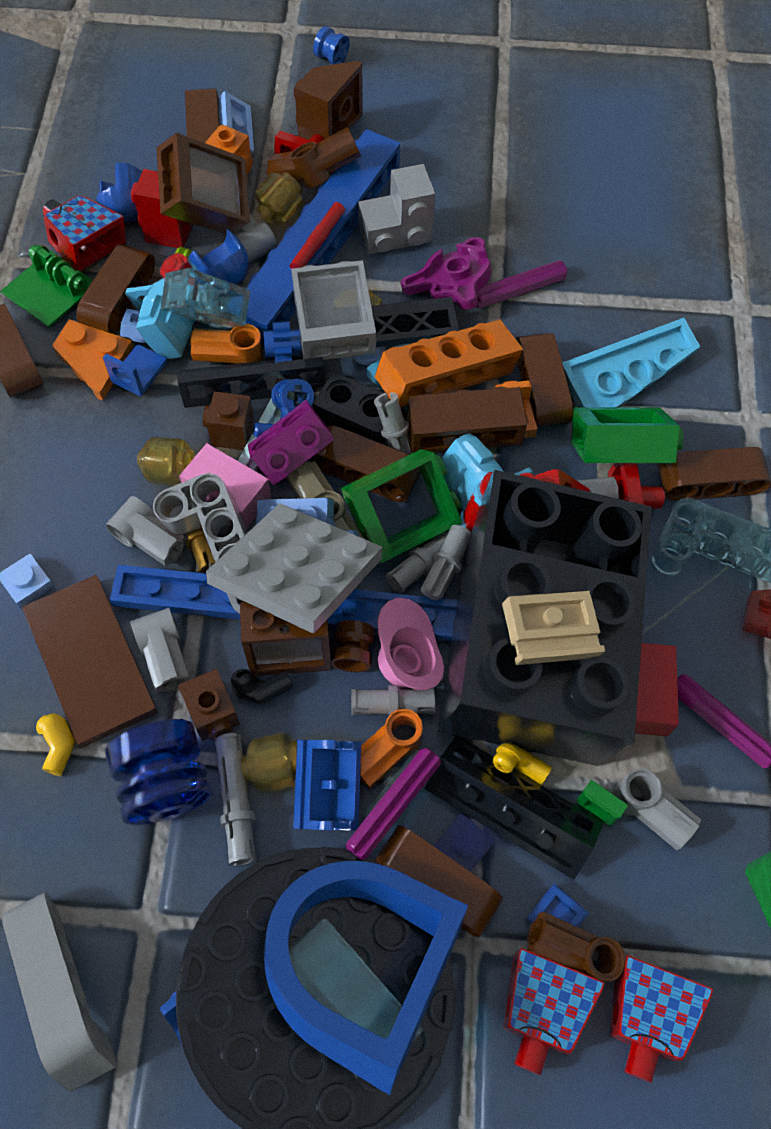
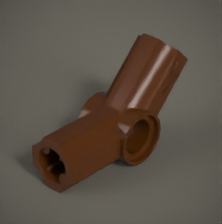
[266,127,361,188]

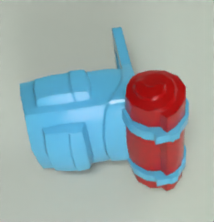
[125,253,221,359]
[442,433,533,533]

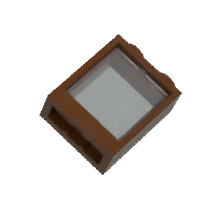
[156,133,250,234]
[240,602,331,677]

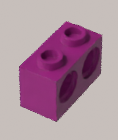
[247,400,334,485]

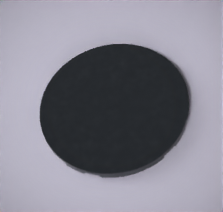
[176,847,456,1129]

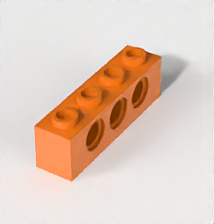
[374,319,523,408]

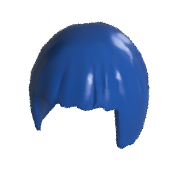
[96,162,142,222]
[189,229,249,292]

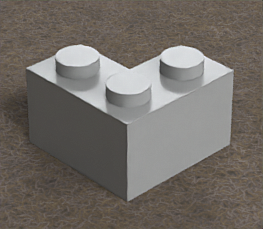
[358,164,435,255]

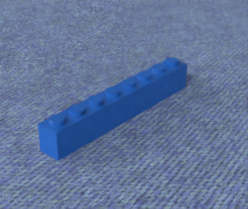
[230,129,400,345]

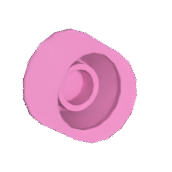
[377,598,444,691]

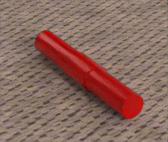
[290,202,345,269]

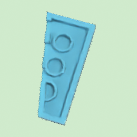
[562,318,700,407]

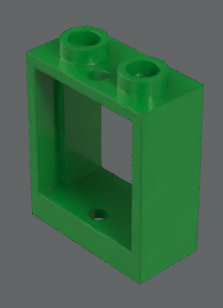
[571,407,684,463]
[340,449,462,563]

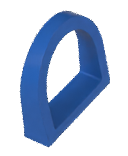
[264,861,468,1095]

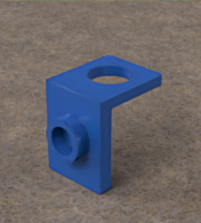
[103,345,167,397]

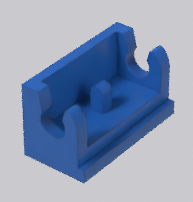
[293,740,361,831]

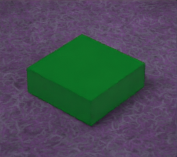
[576,779,628,827]

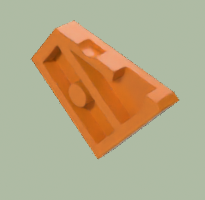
[52,319,134,401]

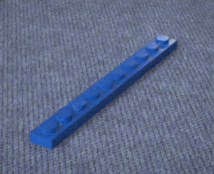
[110,565,458,642]

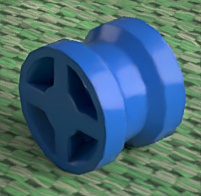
[313,26,350,64]

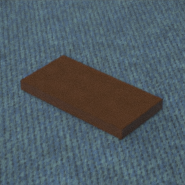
[22,574,158,748]

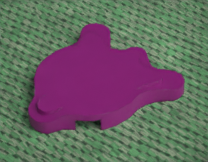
[400,237,492,310]

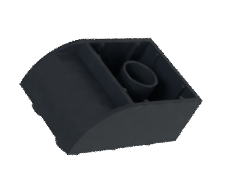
[437,470,651,766]

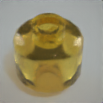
[255,172,304,224]
[137,437,196,486]
[241,732,298,792]

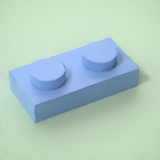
[218,91,254,155]

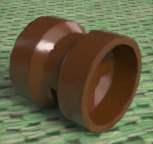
[331,620,375,673]

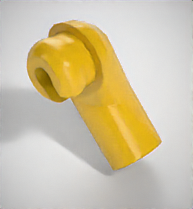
[36,713,75,776]
[493,742,552,785]

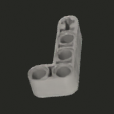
[153,473,247,615]
[1,892,116,1092]

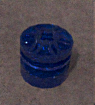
[105,719,213,825]

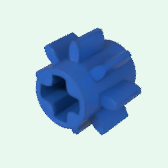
[264,322,301,363]

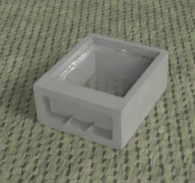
[291,260,376,360]

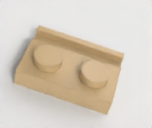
[502,591,606,665]

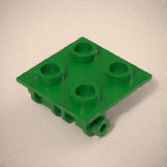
[0,244,93,328]

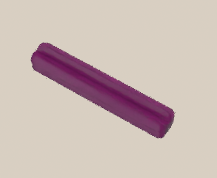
[476,260,568,308]
[677,673,771,769]
[346,748,441,860]

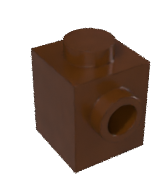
[202,391,255,450]
[178,669,240,741]

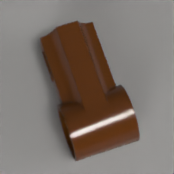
[526,912,625,981]

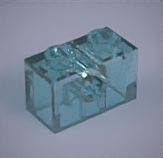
[160,268,250,329]

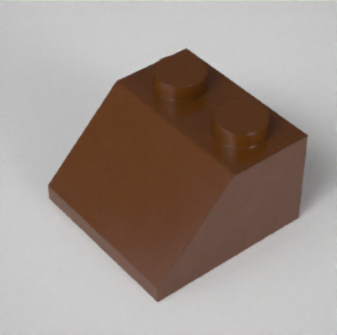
[294,61,363,140]

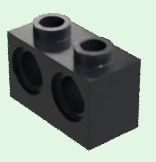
[312,371,391,444]

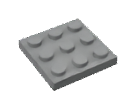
[206,503,382,634]

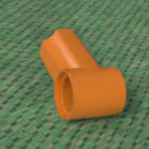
[191,324,264,364]
[360,708,423,789]

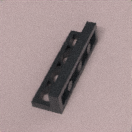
[313,297,459,347]
[177,356,325,408]
[424,736,604,880]

